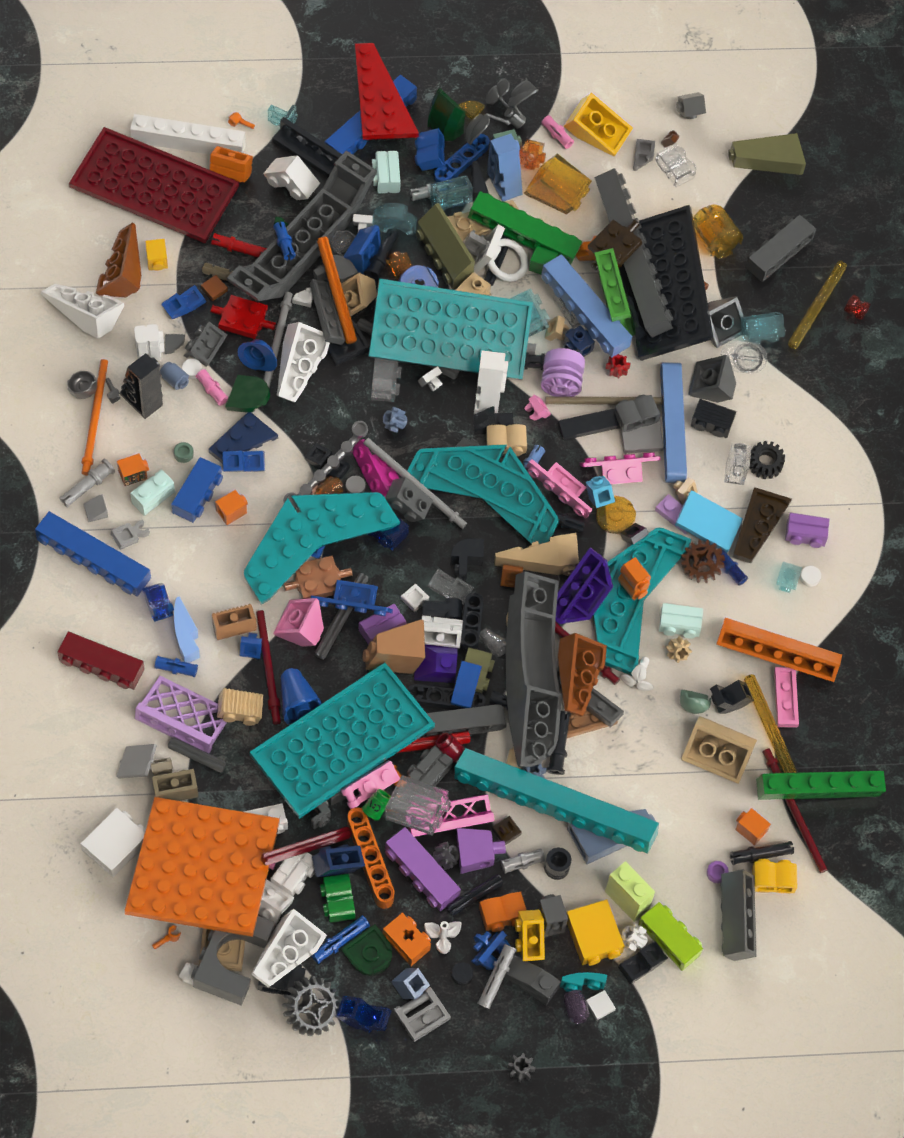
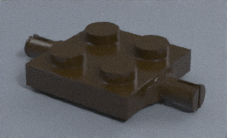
[588,219,643,271]

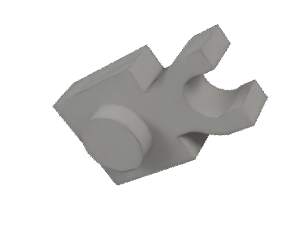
[111,519,150,550]

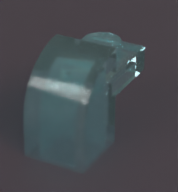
[372,203,417,236]

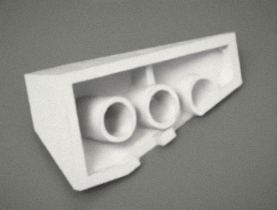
[41,284,124,338]

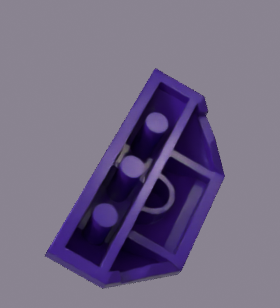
[555,547,613,624]

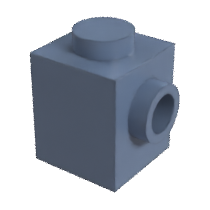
[391,968,430,1000]

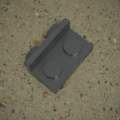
[184,321,227,367]

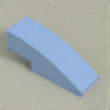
[174,596,200,663]

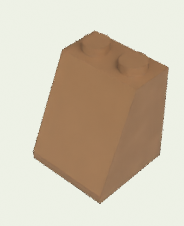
[363,620,425,674]

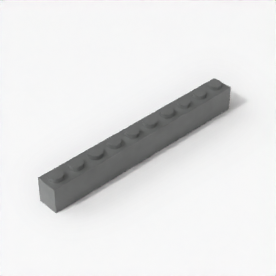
[594,168,673,337]

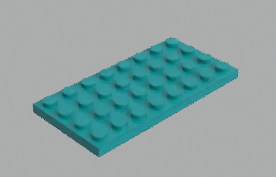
[368,279,533,380]
[250,663,435,819]

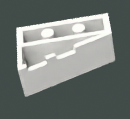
[474,351,508,414]

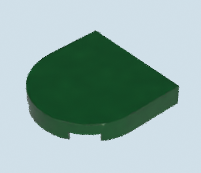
[225,375,270,413]
[341,924,392,976]

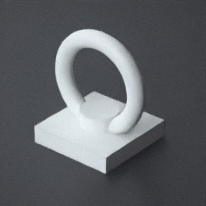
[474,224,529,282]

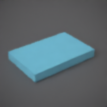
[675,490,743,553]

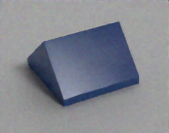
[344,225,381,275]

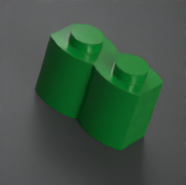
[320,874,355,923]

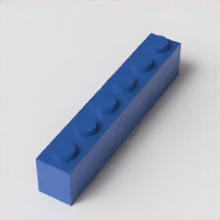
[325,75,417,159]
[35,511,151,597]

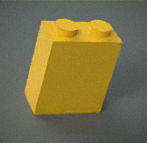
[566,899,625,966]

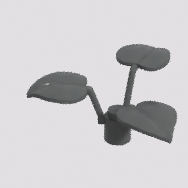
[466,78,538,145]

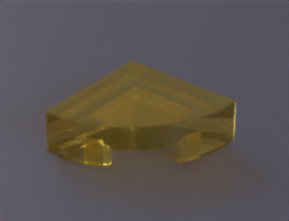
[459,101,485,120]

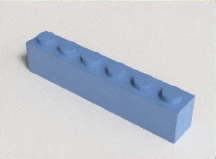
[541,254,632,358]

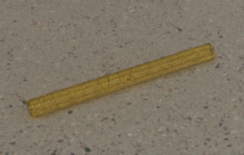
[788,261,847,349]
[744,674,798,773]

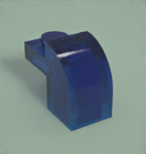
[142,582,174,622]
[336,996,391,1032]

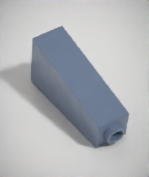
[567,809,655,865]

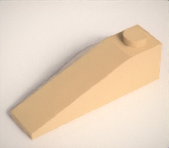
[494,533,579,576]

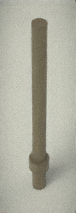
[545,395,663,405]

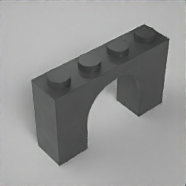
[191,916,275,1006]

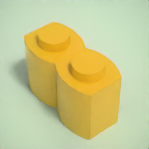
[752,859,797,894]

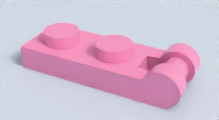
[340,760,400,809]

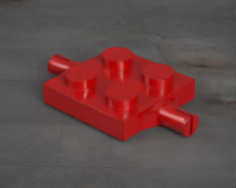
[211,295,276,339]

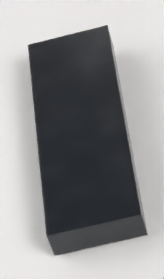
[558,408,620,440]

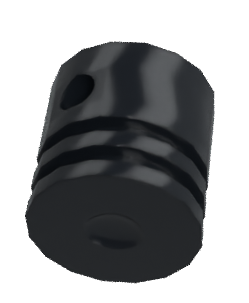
[544,847,572,880]

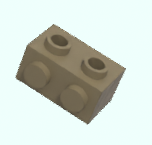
[152,769,198,801]

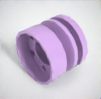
[541,348,585,397]

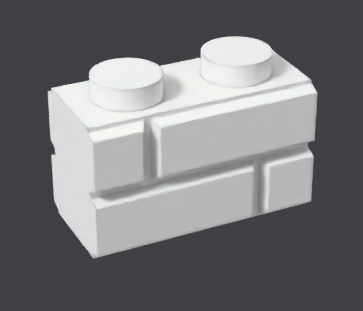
[134,324,165,361]
[422,615,463,648]
[271,852,315,896]

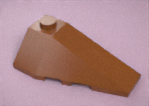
[96,222,142,298]
[558,633,607,717]

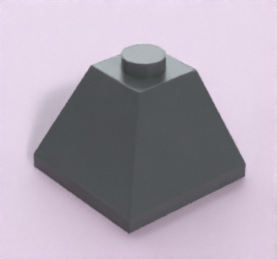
[708,296,749,348]
[688,355,736,403]

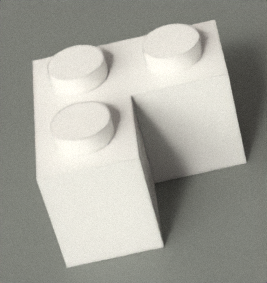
[263,155,320,200]

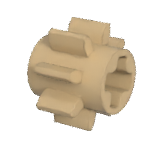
[665,636,692,663]

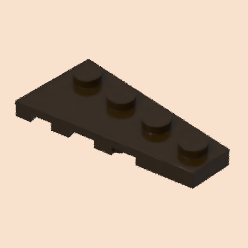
[732,487,792,563]

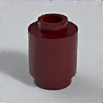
[435,733,465,763]

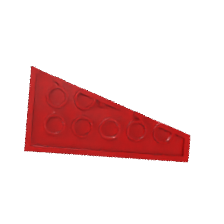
[355,43,419,140]

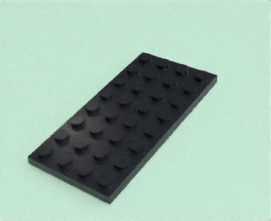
[632,205,714,361]

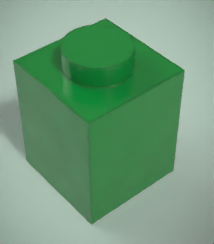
[529,246,558,275]

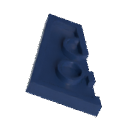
[208,412,278,464]

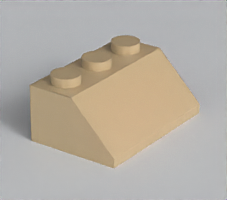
[681,716,757,784]

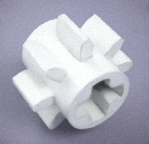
[621,923,648,952]

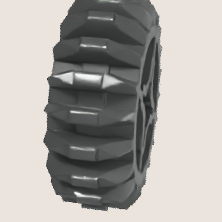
[282,976,341,1036]

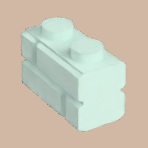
[372,151,400,193]
[130,470,175,516]
[659,603,703,639]

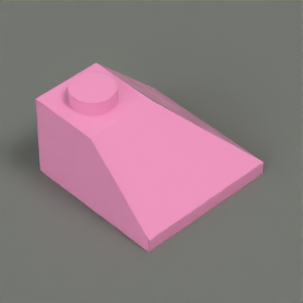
[273,598,324,647]

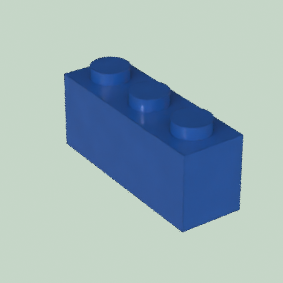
[171,457,223,523]

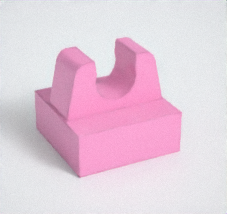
[524,395,551,421]

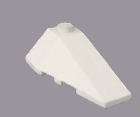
[277,322,330,402]
[251,909,327,988]

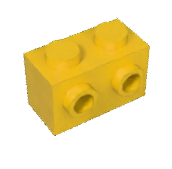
[515,910,545,961]

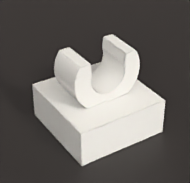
[353,214,374,232]
[418,366,442,391]

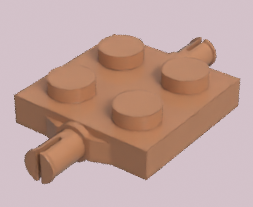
[284,556,353,599]

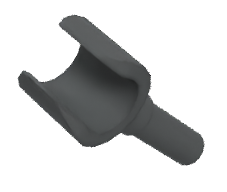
[105,378,120,404]

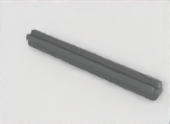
[315,573,368,660]

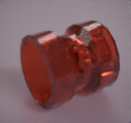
[844,294,871,320]

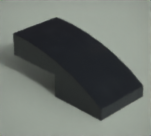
[305,443,350,482]
[618,941,668,984]

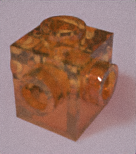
[519,139,546,170]

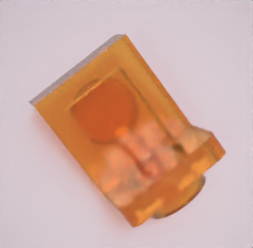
[386,251,413,281]

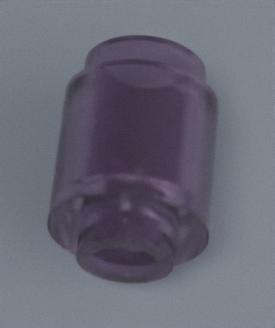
[564,990,590,1024]

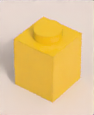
[145,239,168,271]

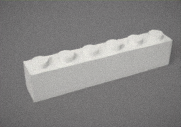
[130,114,246,155]

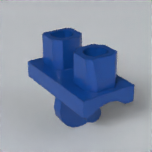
[472,931,510,970]

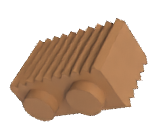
[212,604,257,640]

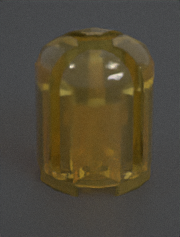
[693,204,743,259]

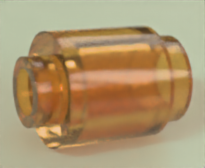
[314,476,343,495]

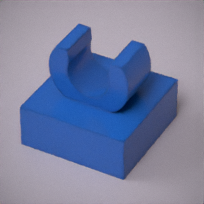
[240,632,262,659]

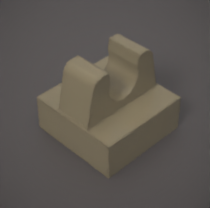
[151,757,173,776]

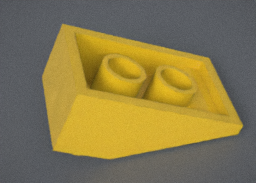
[564,93,633,156]

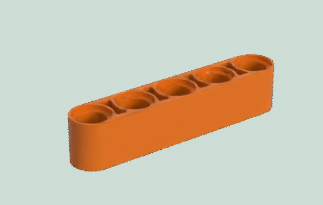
[347,807,395,909]

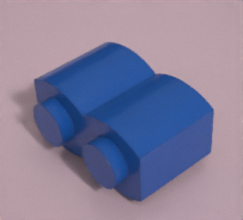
[415,128,445,171]

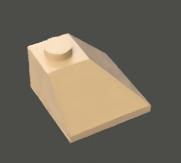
[339,273,377,320]

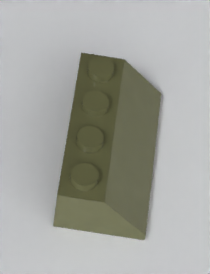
[416,203,475,290]

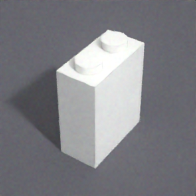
[81,808,146,877]

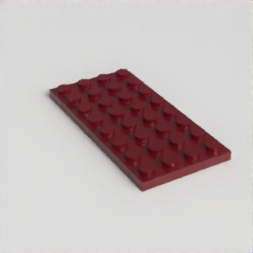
[69,127,239,243]

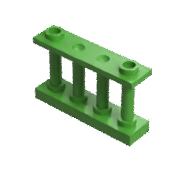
[595,248,634,336]

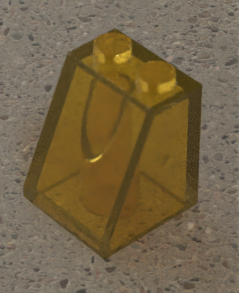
[524,153,592,215]

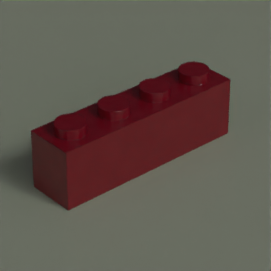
[58,631,145,690]

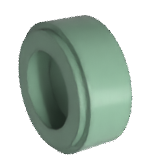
[174,442,194,463]

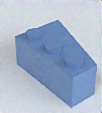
[487,134,523,201]

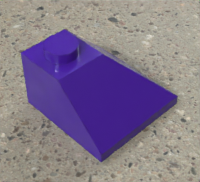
[414,644,457,683]

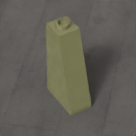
[728,133,806,175]

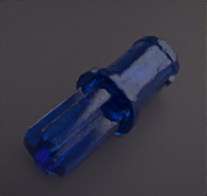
[715,550,748,586]

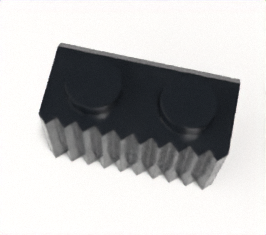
[691,399,737,438]

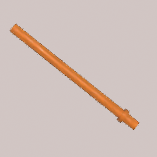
[81,359,108,475]

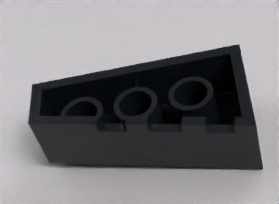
[119,353,163,419]

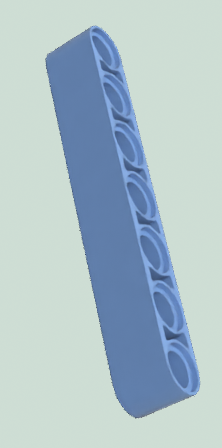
[660,362,687,483]

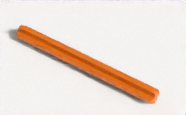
[317,237,357,344]

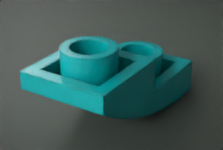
[560,972,607,993]

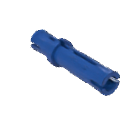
[311,915,370,964]

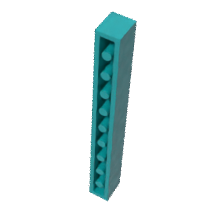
[455,748,659,854]

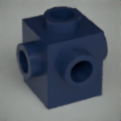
[564,325,595,357]

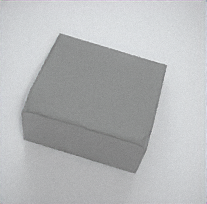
[84,494,108,522]

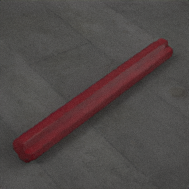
[261,826,351,866]

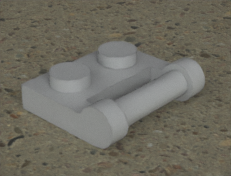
[393,986,451,1042]

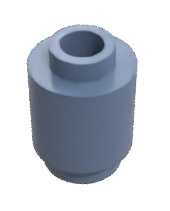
[160,362,189,390]

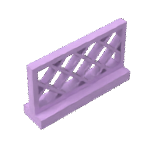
[135,676,227,753]

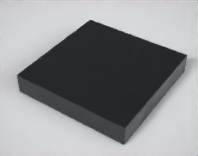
[322,318,370,366]

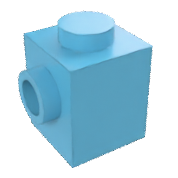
[586,476,615,508]

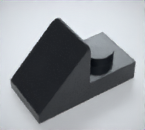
[473,406,514,434]

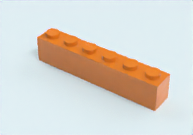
[716,617,842,682]

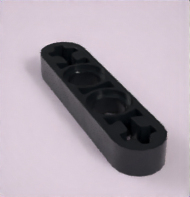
[406,684,485,710]

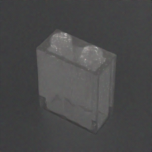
[385,775,451,836]

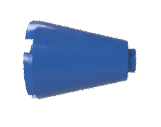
[281,668,323,725]

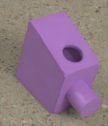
[456,828,506,874]

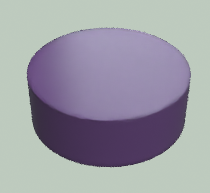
[707,861,729,883]

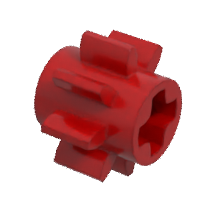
[606,354,631,379]

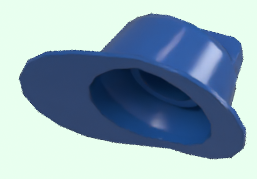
[238,339,277,371]

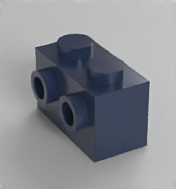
[312,845,365,877]

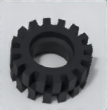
[748,441,785,479]

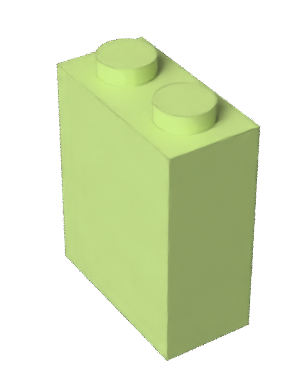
[605,861,655,922]

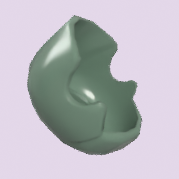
[680,689,711,714]

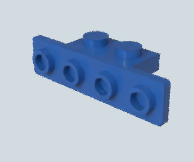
[311,580,393,616]

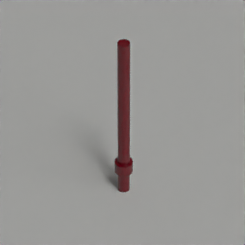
[256,610,281,725]

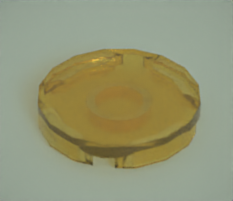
[596,496,636,534]

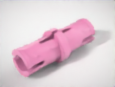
[541,115,574,149]
[196,369,229,406]

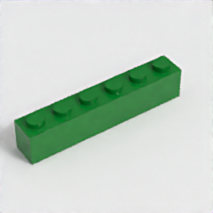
[467,191,582,265]
[756,771,886,800]

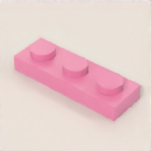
[774,667,799,727]

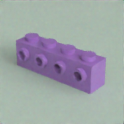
[385,827,461,912]

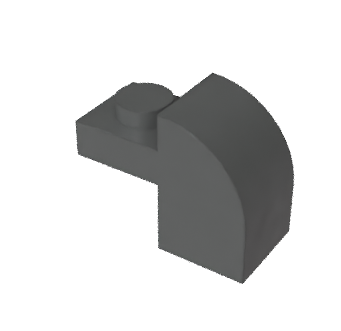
[313,255,358,283]

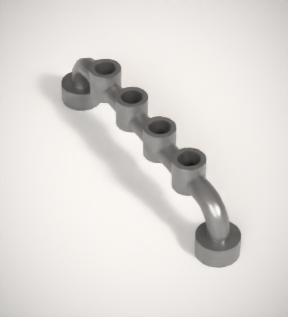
[283,421,368,509]

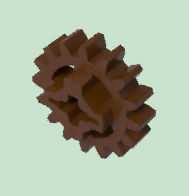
[681,540,725,583]

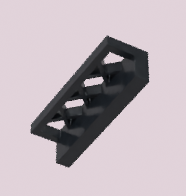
[272,117,343,177]

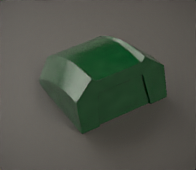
[427,88,465,141]

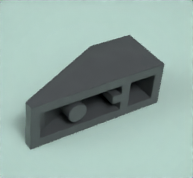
[493,955,561,1006]

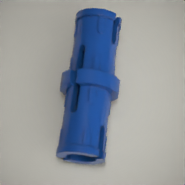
[273,222,296,260]
[155,656,198,677]

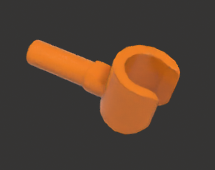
[228,112,255,129]
[152,925,181,949]

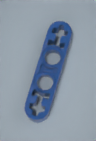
[434,134,490,185]

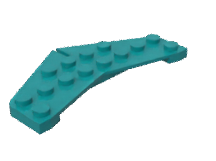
[407,445,559,544]
[244,492,400,605]
[593,528,692,676]

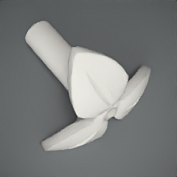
[620,657,654,691]
[424,921,462,954]

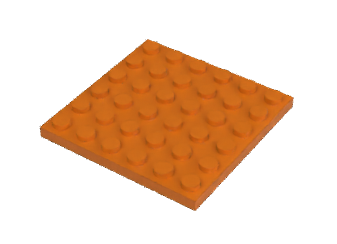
[125,797,280,937]

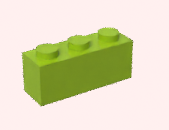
[638,902,703,971]

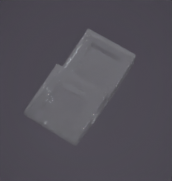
[426,569,474,605]

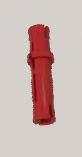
[211,233,267,257]

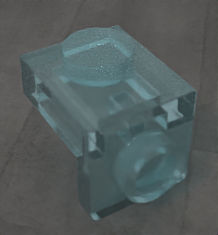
[268,104,298,128]
[776,562,802,593]

